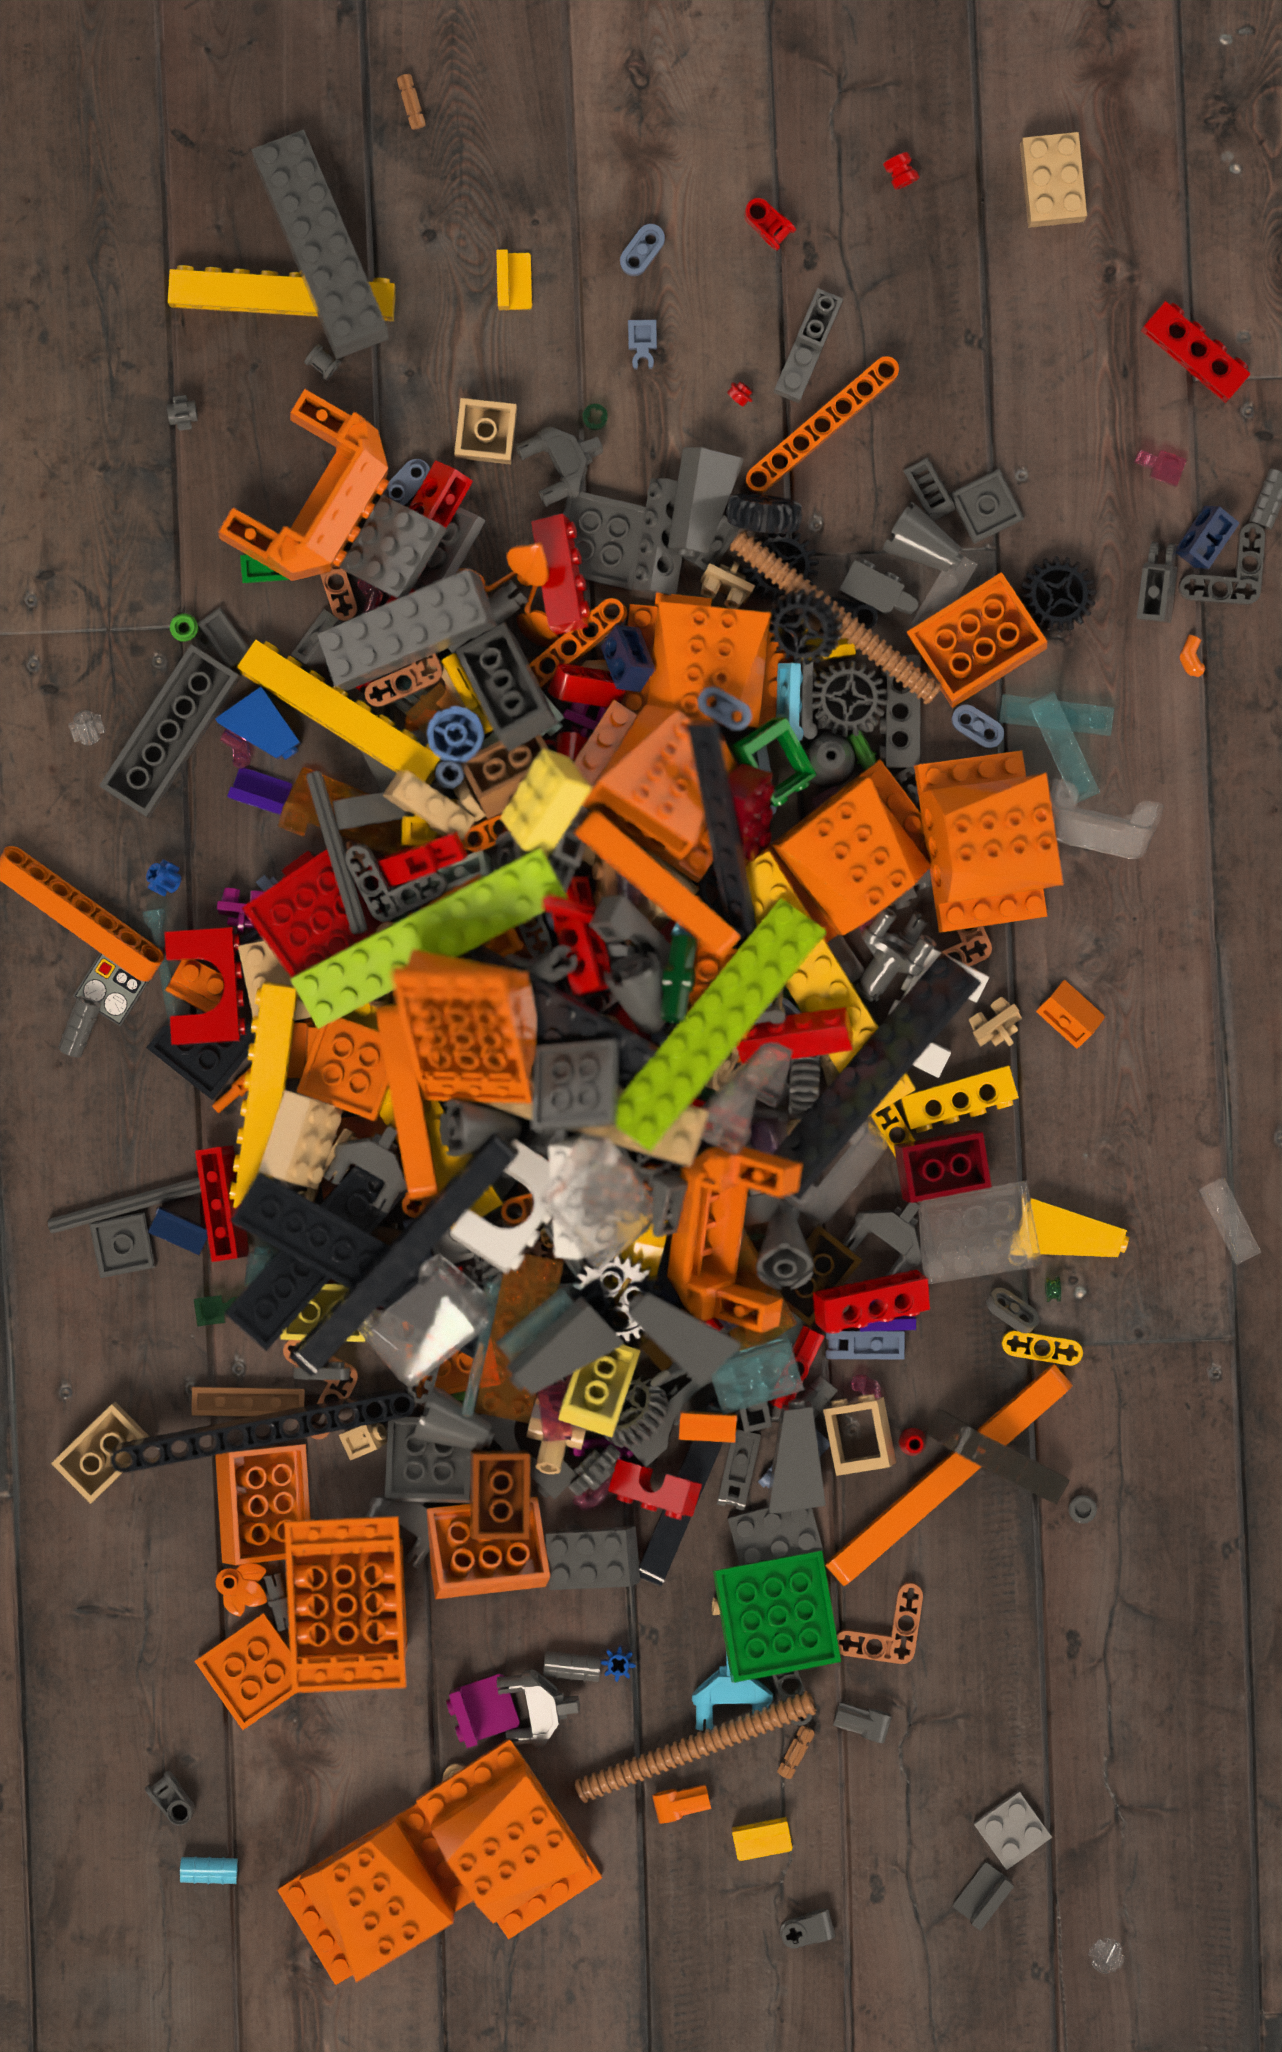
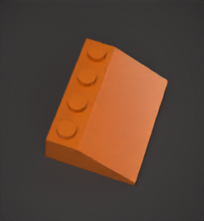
[907,572,1047,708]
[215,1444,310,1565]
[427,1497,550,1599]

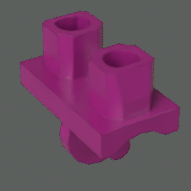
[563,702,608,739]
[217,887,264,935]

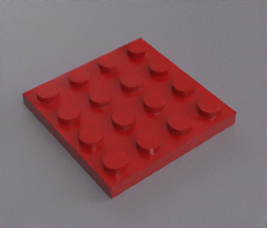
[241,849,389,978]

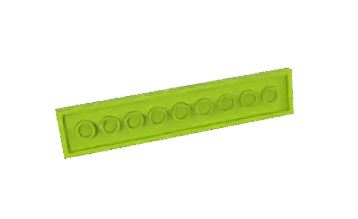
[290,847,568,1029]
[615,898,826,1153]

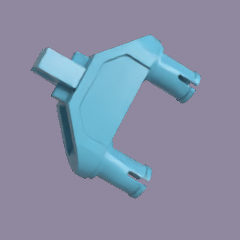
[692,1653,773,1731]

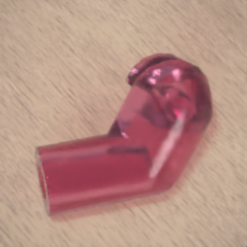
[220,729,251,769]
[573,1480,610,1511]

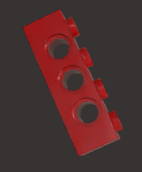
[1141,301,1251,403]
[409,460,473,578]
[551,877,612,996]
[813,1269,930,1334]

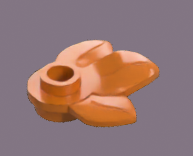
[215,1563,267,1617]

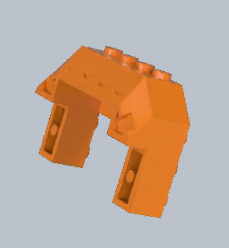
[219,389,390,581]
[667,1142,802,1333]

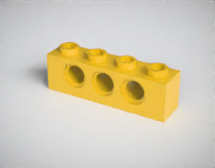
[900,1066,1018,1133]

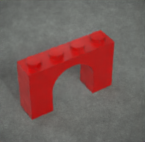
[165,927,246,1045]

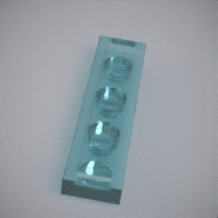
[1028,691,1100,804]
[999,694,1114,736]

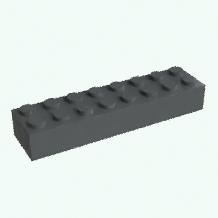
[251,130,389,359]

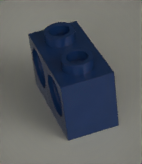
[1176,506,1239,569]
[601,625,655,692]

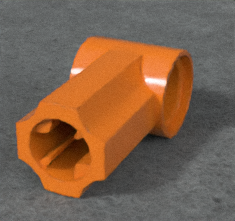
[652,1784,711,1824]

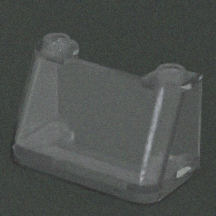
[1048,778,1164,859]
[783,1120,887,1223]
[358,1254,488,1386]

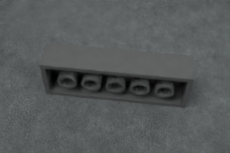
[317,569,497,691]
[99,644,241,818]

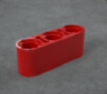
[548,663,626,708]

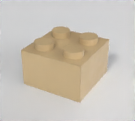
[454,398,517,464]

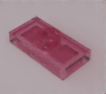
[537,1385,572,1442]

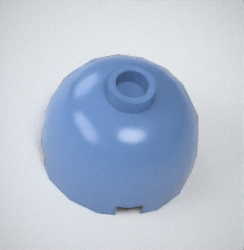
[427,706,484,764]

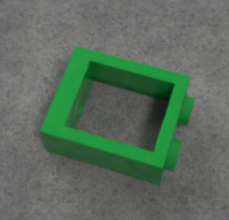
[730,717,817,807]

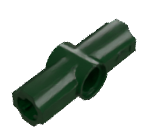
[660,934,698,1024]

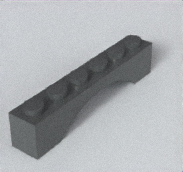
[629,1328,771,1467]

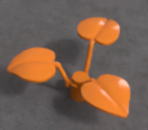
[456,543,559,648]

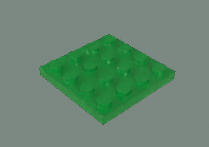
[713,1551,841,1683]

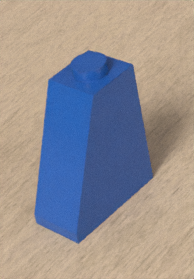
[215,687,301,760]

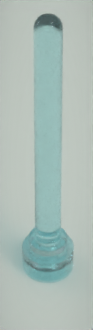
[142,908,178,1025]
[462,1282,506,1417]

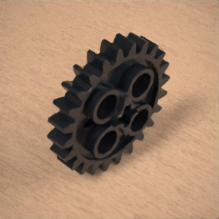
[572,1252,664,1342]

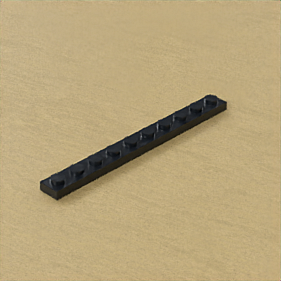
[687,720,757,950]

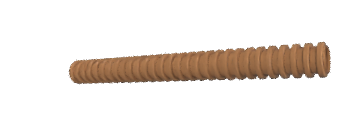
[730,530,941,704]
[575,1691,816,1803]

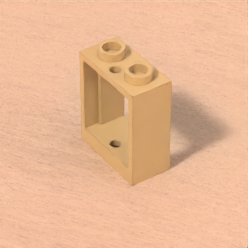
[823,1394,896,1476]

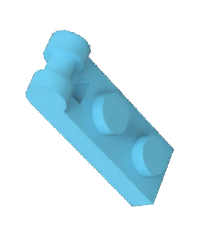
[776,663,804,741]

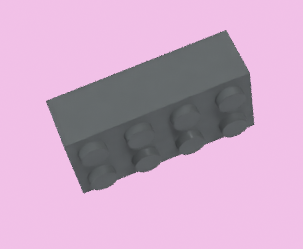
[456,623,558,751]

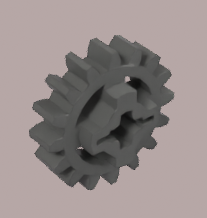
[569,1444,620,1496]

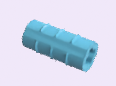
[180,1856,238,1885]

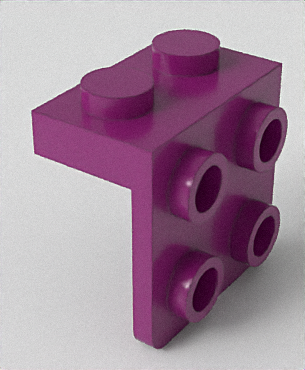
[446,1673,520,1748]

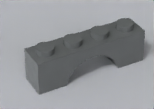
[589,895,671,992]
[479,1395,578,1500]

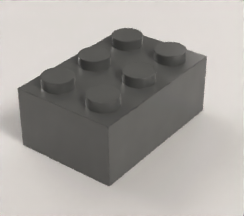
[545,1526,640,1590]

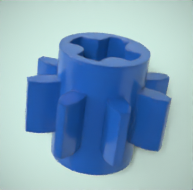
[146,859,181,897]
[601,1645,636,1682]

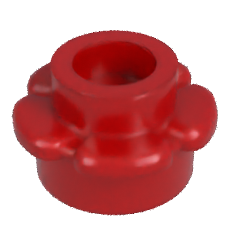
[727,381,753,407]

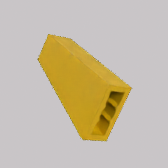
[1011,1198,1129,1257]

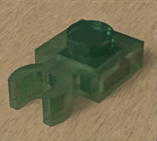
[194,1295,238,1327]

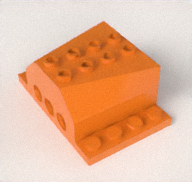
[621,601,793,730]
[573,700,739,883]
[914,750,1063,933]
[757,760,931,943]
[391,949,537,1103]
[284,1516,408,1693]
[416,1738,602,1940]
[277,1803,473,1985]

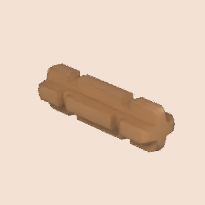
[397,74,425,130]
[777,1725,815,1779]

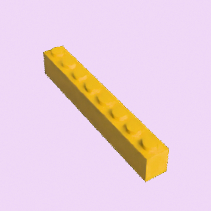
[168,265,396,321]
[237,640,443,786]
[230,982,298,1208]

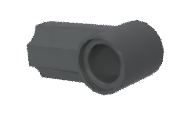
[833,1702,893,1743]

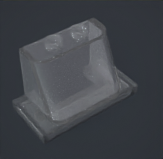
[700,1043,792,1155]

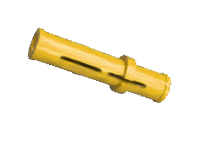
[441,653,493,735]

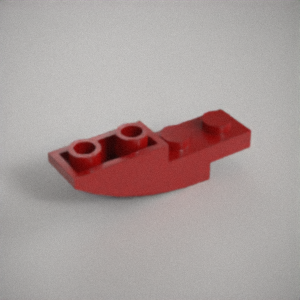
[367,831,468,890]

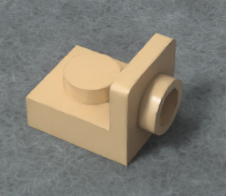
[339,1422,388,1460]

